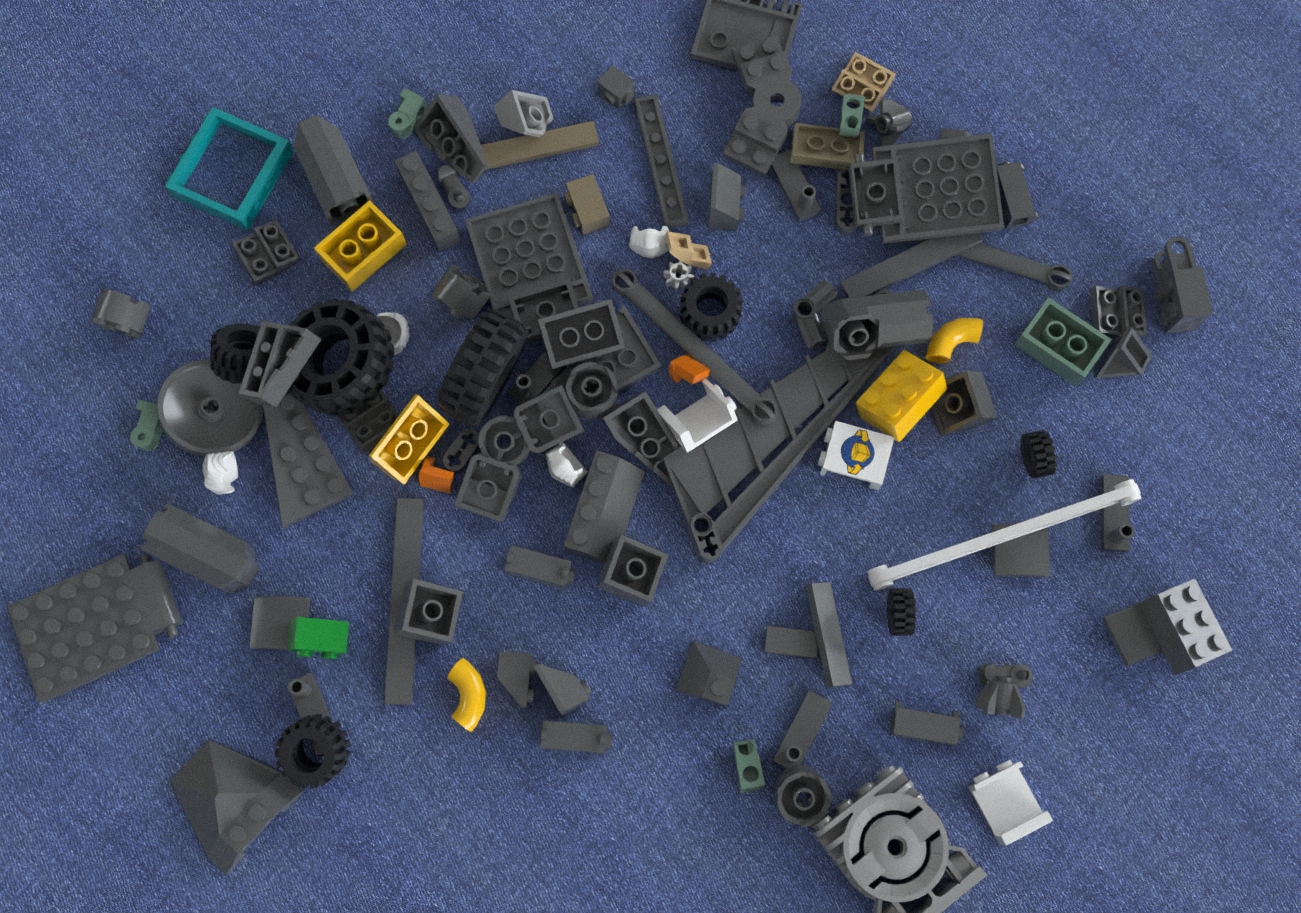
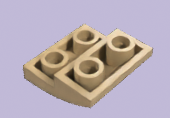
[831,52,896,113]

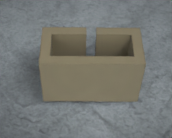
[563,174,610,235]

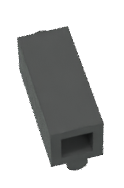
[996,162,1039,228]
[504,545,576,590]
[889,700,963,746]
[540,720,612,754]

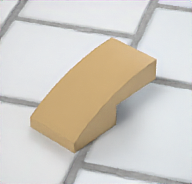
[665,231,712,270]

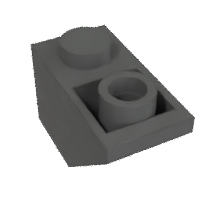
[497,651,537,709]

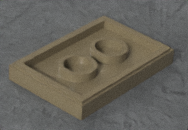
[790,123,865,170]

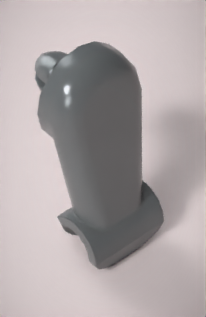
[437,165,470,209]
[979,663,1033,688]

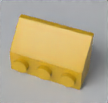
[369,394,449,484]

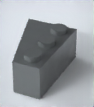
[239,321,321,407]

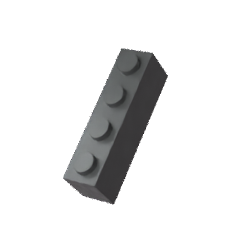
[394,150,461,252]

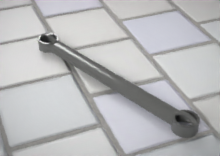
[872,228,1072,291]
[612,268,777,426]

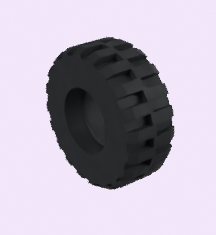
[288,298,395,416]
[437,309,528,426]

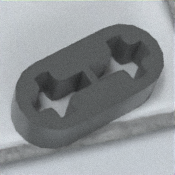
[443,429,479,474]

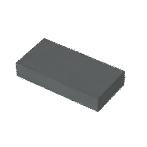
[764,626,818,659]

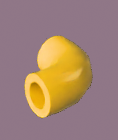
[926,318,983,364]
[447,658,486,732]

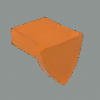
[669,354,710,385]
[419,456,454,494]

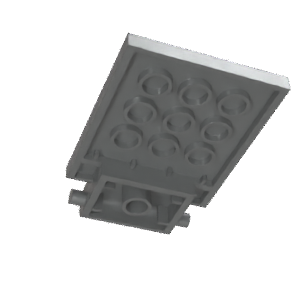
[848,133,1004,244]
[465,192,594,344]
[7,554,183,703]

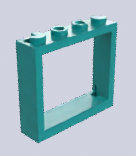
[165,107,294,231]

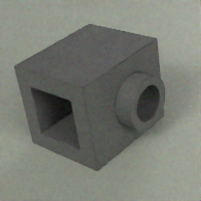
[597,65,635,109]

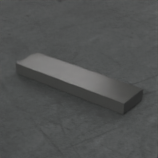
[806,582,852,688]

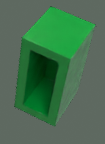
[287,617,349,660]

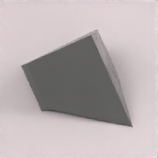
[1096,327,1152,378]

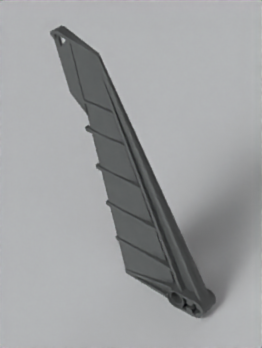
[663,288,896,564]

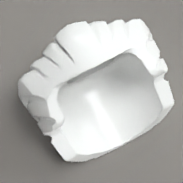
[629,226,669,259]
[377,312,410,355]
[546,443,587,488]
[202,451,238,495]

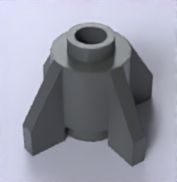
[867,99,912,146]
[976,675,1026,719]

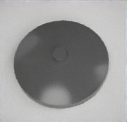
[157,359,263,457]

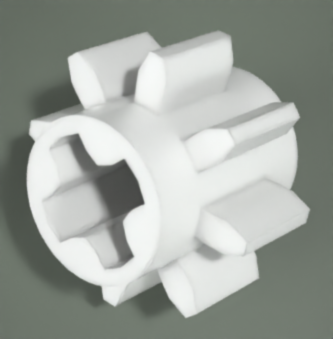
[663,261,694,292]

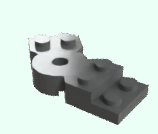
[722,35,801,177]
[454,385,585,523]

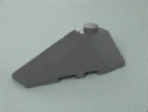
[413,94,488,183]
[602,391,679,488]

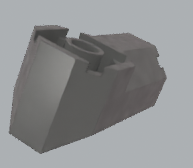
[294,115,375,224]
[821,290,933,360]
[141,504,260,594]

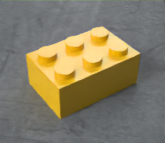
[314,200,407,292]
[856,350,947,442]

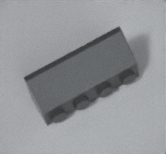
[564,450,645,564]

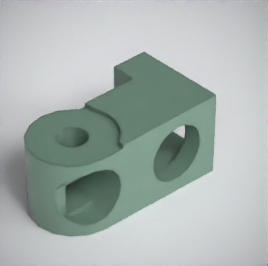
[388,88,428,139]
[839,94,865,138]
[130,400,163,452]
[733,739,765,794]

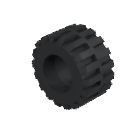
[680,273,743,341]
[210,323,260,384]
[275,714,351,789]

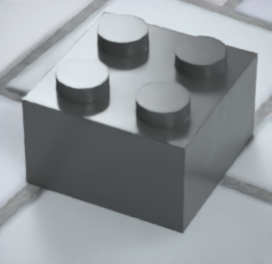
[596,534,668,607]
[393,578,463,646]

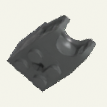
[1152,236,1213,334]

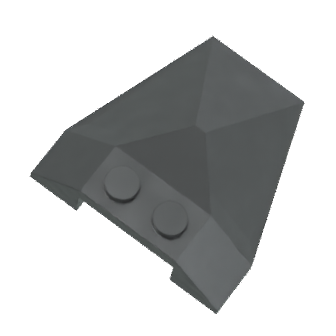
[170,740,304,875]

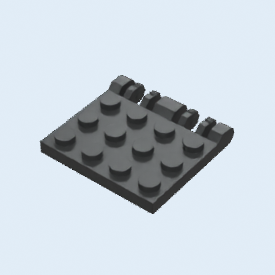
[690,0,803,70]

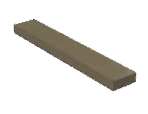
[459,121,599,176]

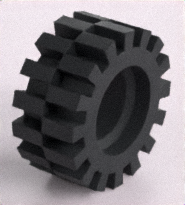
[1020,430,1057,479]
[887,588,916,636]

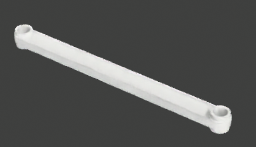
[867,479,1142,591]

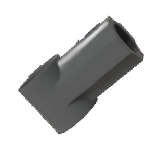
[791,280,838,350]

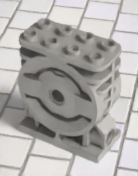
[812,765,987,913]

